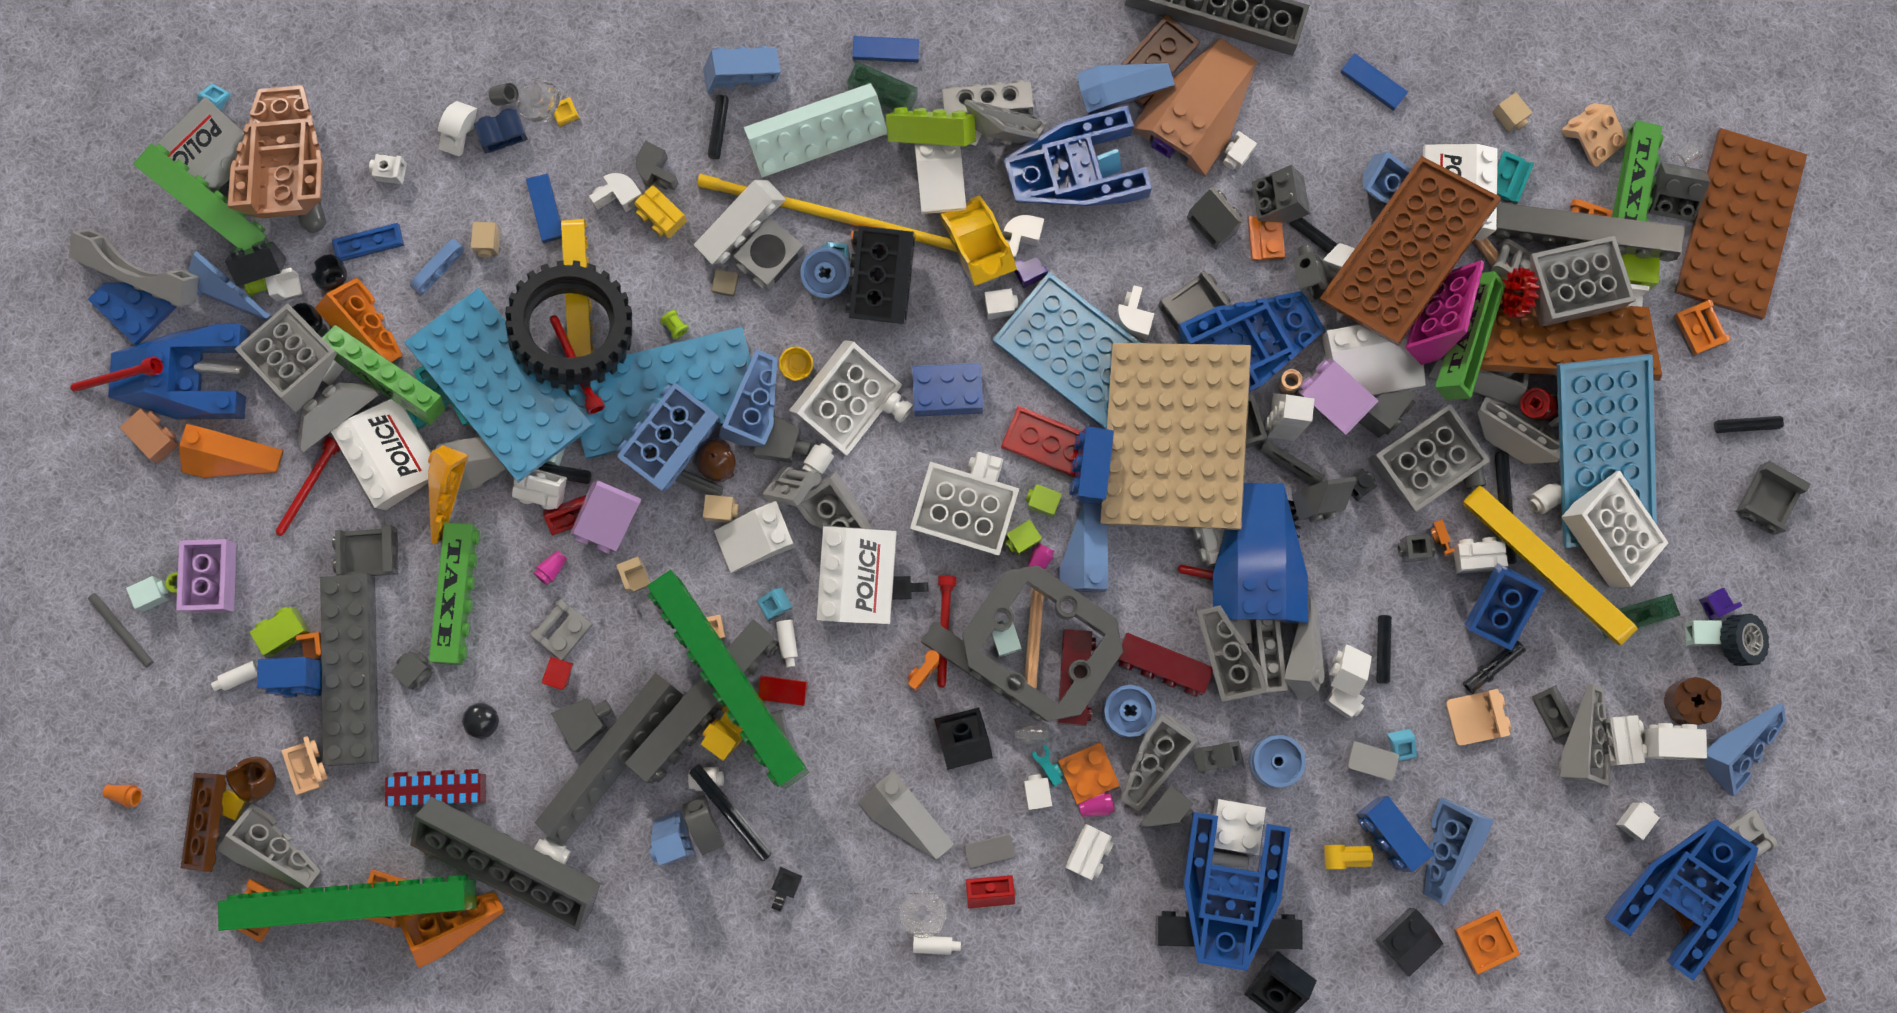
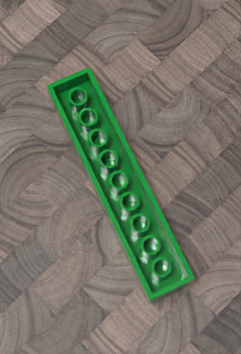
[647,569,810,789]
[218,875,477,931]

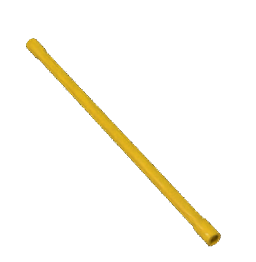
[697,173,957,252]

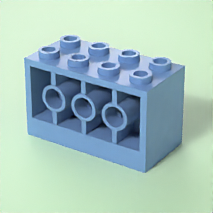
[617,382,721,493]

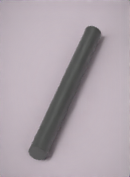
[88,593,154,668]

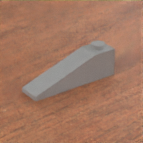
[436,437,506,493]
[1284,596,1324,701]
[858,771,954,860]
[217,803,320,889]

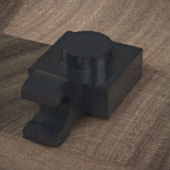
[892,576,929,600]
[771,867,803,912]

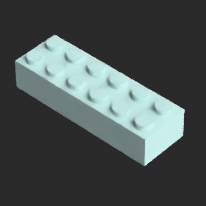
[744,83,887,177]

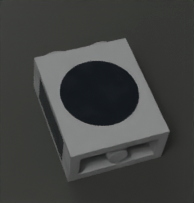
[733,217,805,291]

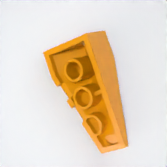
[428,445,469,545]

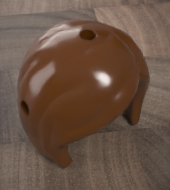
[696,439,736,482]
[226,756,276,803]

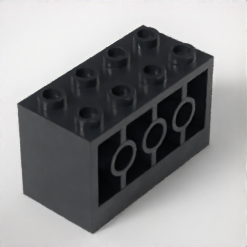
[846,226,916,325]

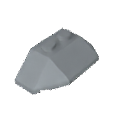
[964,99,1047,145]
[298,382,378,452]
[1477,397,1560,464]

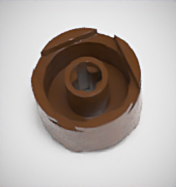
[1664,677,1722,725]

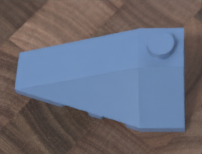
[1077,63,1175,115]
[1363,151,1411,204]
[188,251,272,321]
[719,349,777,447]
[1059,503,1108,592]
[1704,703,1786,797]
[1424,798,1494,905]

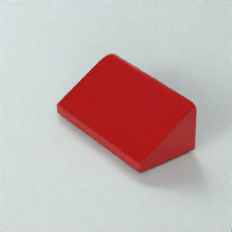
[543,495,586,536]
[758,676,808,706]
[965,875,1015,908]

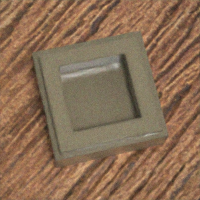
[711,269,739,297]

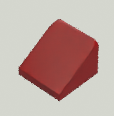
[542,657,573,690]

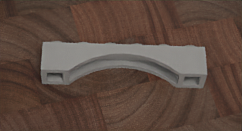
[69,229,199,307]

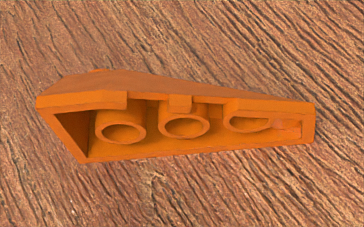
[315,277,403,363]
[179,424,284,478]
[397,892,505,968]

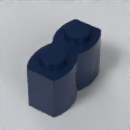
[474,109,528,153]

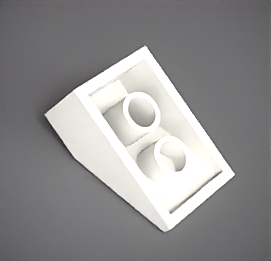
[915,143,966,214]
[714,501,795,573]

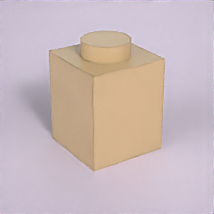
[1493,92,1533,133]
[471,222,500,258]
[703,495,739,523]

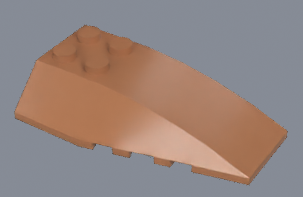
[1132,38,1257,177]
[228,85,323,219]

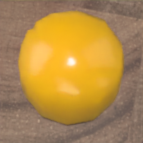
[779,346,813,381]

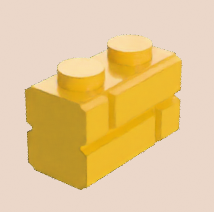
[634,185,687,239]

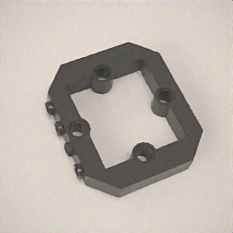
[962,565,1123,722]

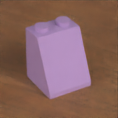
[1298,359,1378,435]
[570,481,641,554]

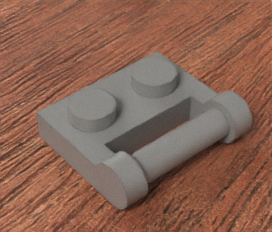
[1491,239,1533,279]
[763,466,821,506]
[530,598,593,660]
[1726,809,1777,858]

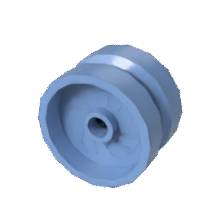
[800,247,852,298]
[1102,685,1156,739]
[1248,735,1306,788]

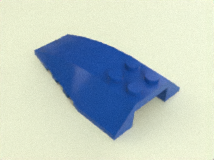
[1178,291,1325,392]
[1213,483,1308,623]

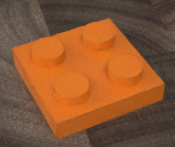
[1058,742,1120,805]
[1454,910,1520,975]

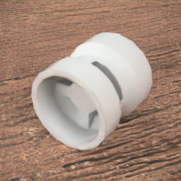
[882,392,914,423]

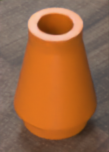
[103,784,142,808]

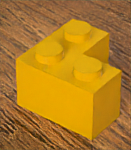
[701,706,743,761]

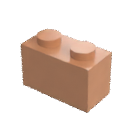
[119,408,179,464]

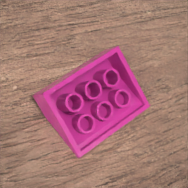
[1405,260,1484,365]

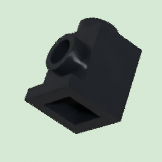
[1351,468,1377,501]

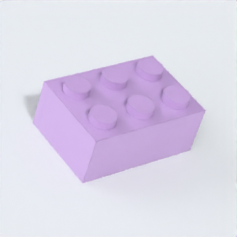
[176,539,237,614]

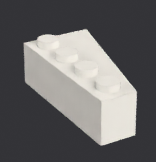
[694,180,786,264]
[1265,394,1315,441]

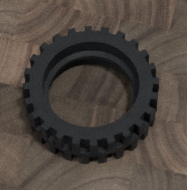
[505,260,632,390]

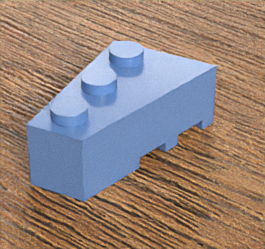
[703,46,781,93]
[649,810,696,866]

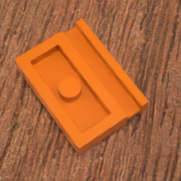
[1248,216,1285,261]
[1430,519,1454,557]

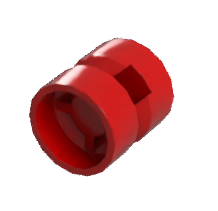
[1520,388,1558,421]

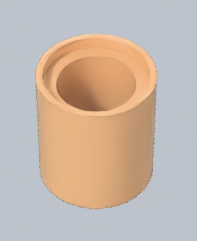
[1279,369,1302,395]

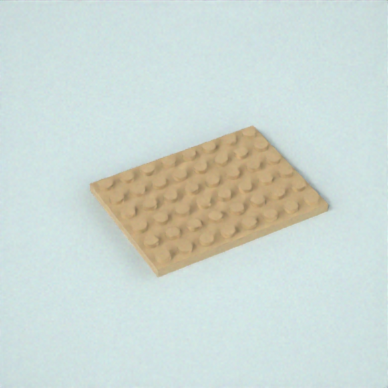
[1101,343,1251,530]

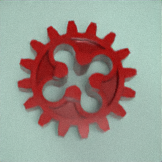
[1500,267,1540,318]

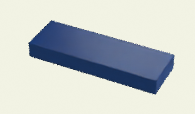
[852,36,919,63]
[1340,53,1408,111]
[526,173,562,243]
[332,223,404,261]

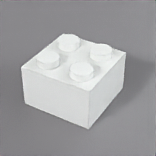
[1641,723,1707,760]
[1212,799,1266,855]

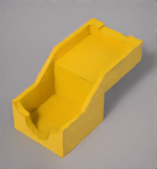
[939,195,1017,286]

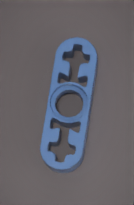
[410,239,464,295]

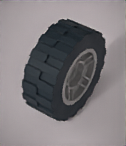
[1720,613,1769,666]

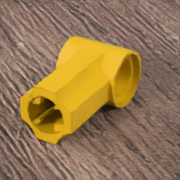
[1324,845,1373,869]

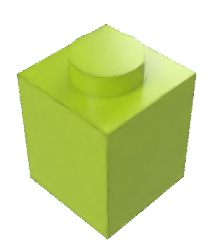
[1025,484,1062,518]
[1005,519,1042,556]

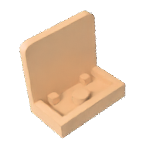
[1561,103,1627,167]
[1446,689,1511,746]
[281,736,328,796]

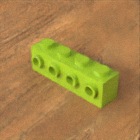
[886,107,976,147]

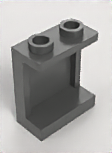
[1158,270,1231,333]
[1736,461,1811,535]
[332,525,399,576]

